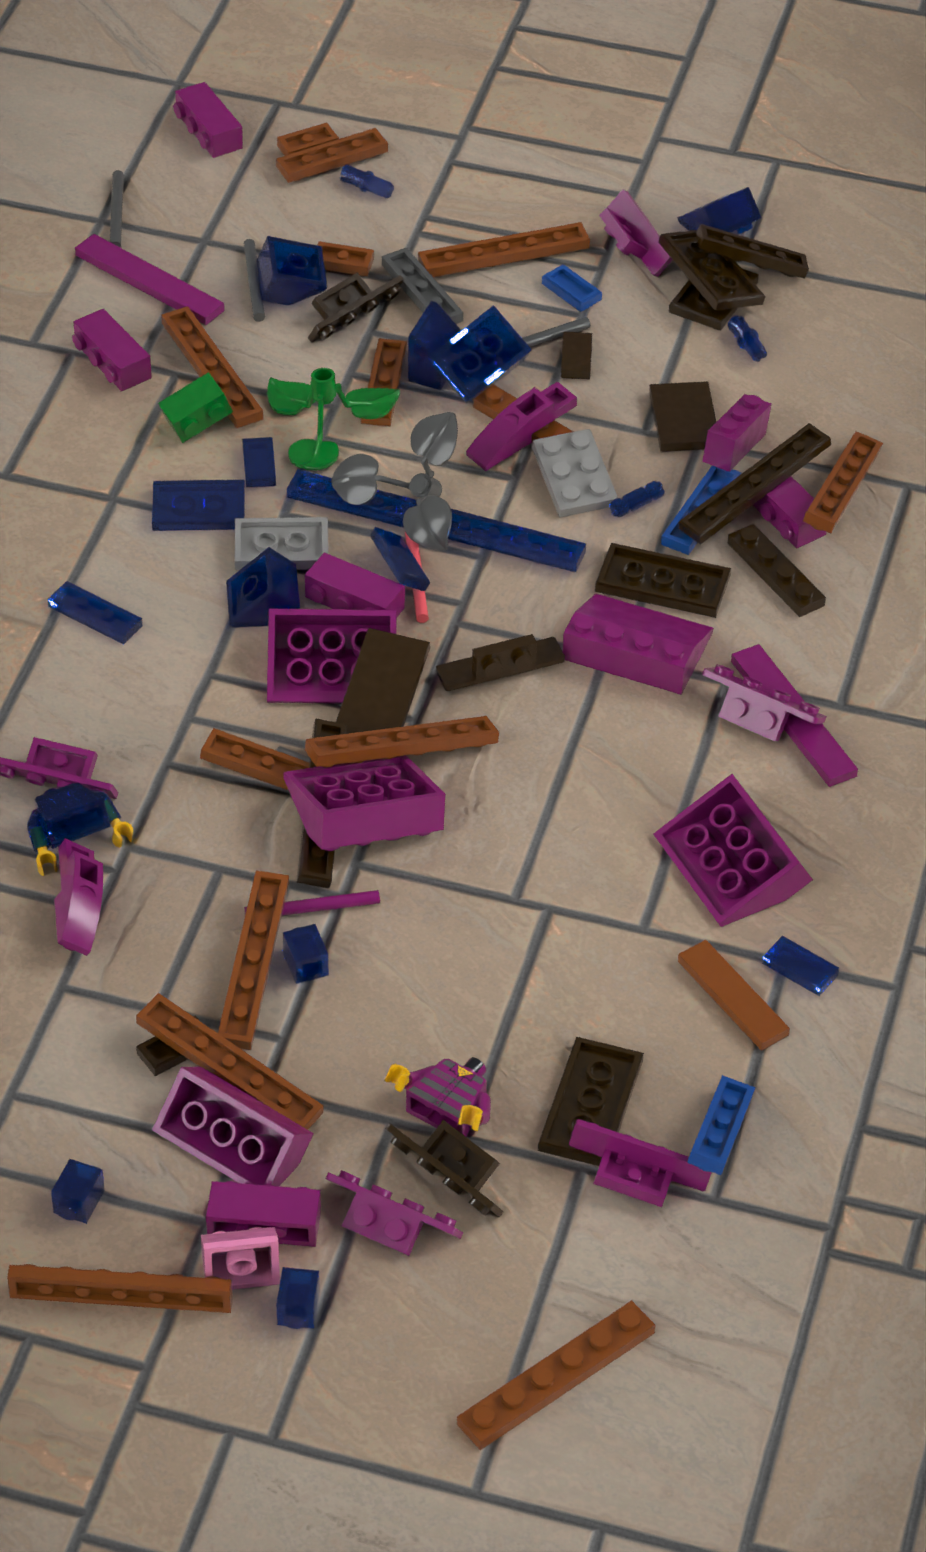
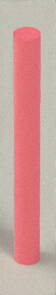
[405,532,429,623]

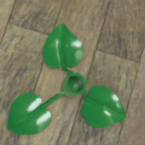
[267,368,400,471]

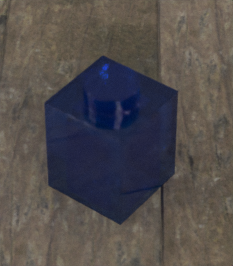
[283,924,329,984]
[51,1159,105,1224]
[276,1267,320,1329]

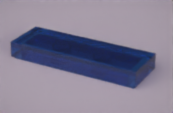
[370,527,430,591]
[48,581,143,645]

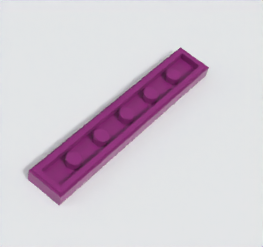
[75,234,225,325]
[731,644,858,787]

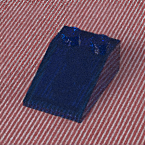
[428,305,532,403]

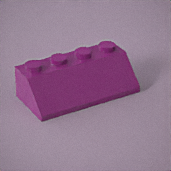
[152,1066,314,1186]

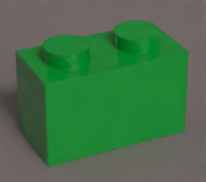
[158,372,233,443]

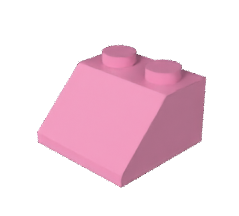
[201,1227,280,1290]

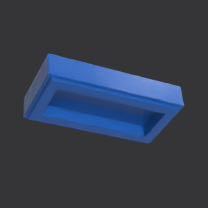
[542,264,602,312]

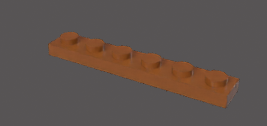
[418,222,590,277]
[161,306,264,429]
[803,431,883,534]
[305,716,499,767]
[218,870,289,1050]
[136,993,324,1130]
[7,1264,233,1313]
[457,1300,656,1450]

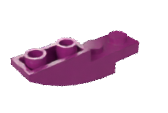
[466,381,577,471]
[54,838,103,956]

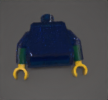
[27,783,133,876]

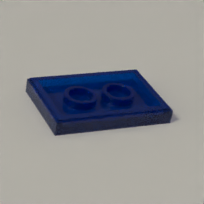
[152,480,245,531]

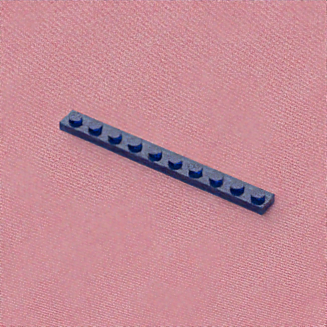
[287,469,586,572]

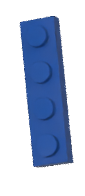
[661,466,742,555]
[687,1075,755,1175]

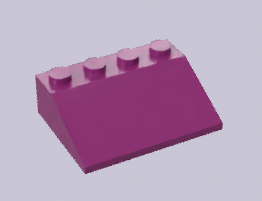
[563,594,714,695]
[267,609,397,704]
[283,755,446,851]
[653,774,813,927]

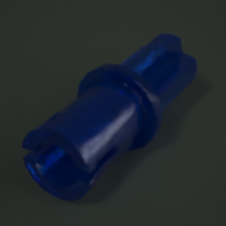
[340,164,394,198]
[727,315,767,362]

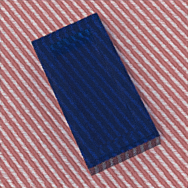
[242,437,276,487]
[762,935,839,996]

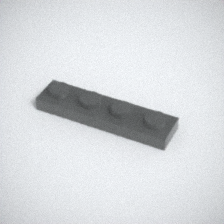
[382,247,464,330]

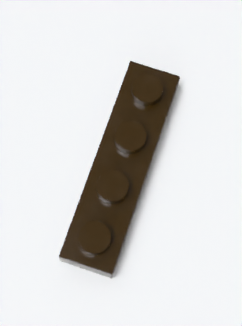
[696,224,809,279]
[727,524,826,617]

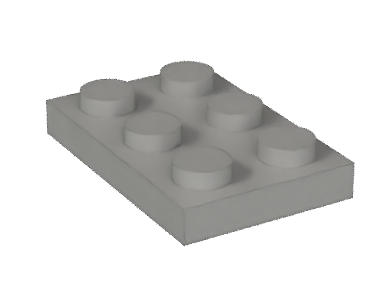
[532,429,618,518]
[235,517,328,570]

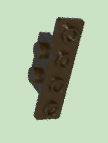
[308,273,404,342]
[436,634,565,691]
[385,1120,503,1217]

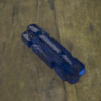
[609,481,665,517]

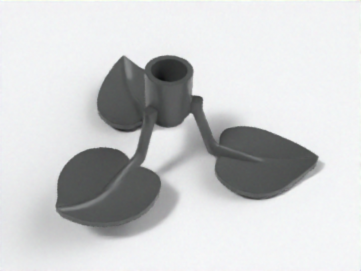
[331,412,458,550]

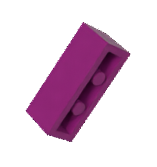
[173,82,243,158]
[72,308,152,391]
[702,394,772,472]
[753,476,826,549]
[305,552,405,617]
[206,1181,321,1247]

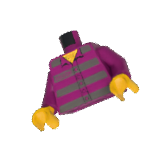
[384,1057,491,1137]

